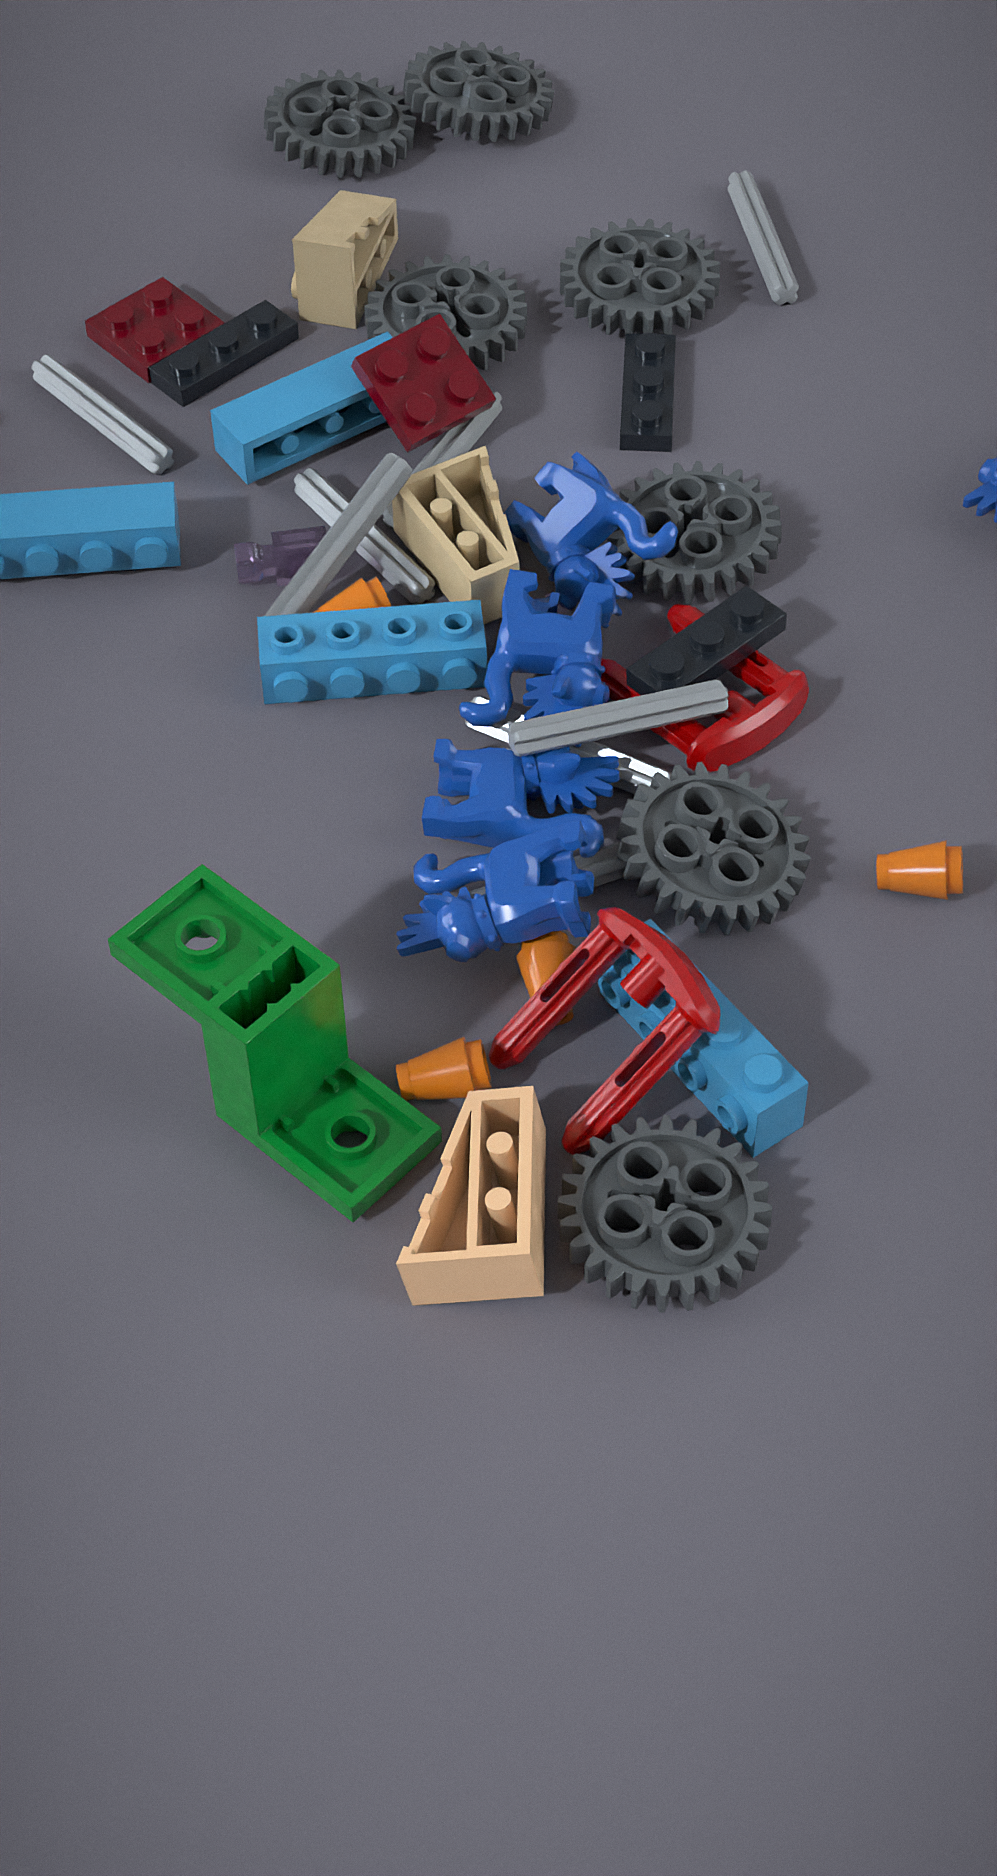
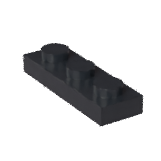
[149,300,299,407]
[620,333,676,452]
[626,585,787,695]

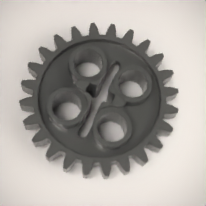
[403,41,554,142]
[264,70,416,178]
[560,218,720,335]
[365,254,527,371]
[607,461,782,603]
[616,762,811,935]
[558,1115,772,1313]

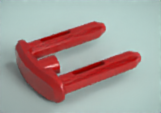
[601,604,809,773]
[488,907,721,1155]

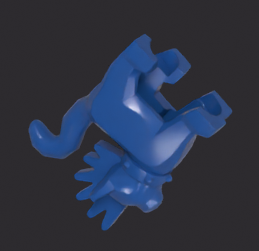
[503,451,678,629]
[459,569,616,748]
[422,739,620,858]
[396,820,594,962]

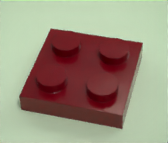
[85,277,225,383]
[351,313,496,453]

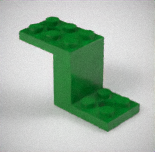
[108,864,442,1223]

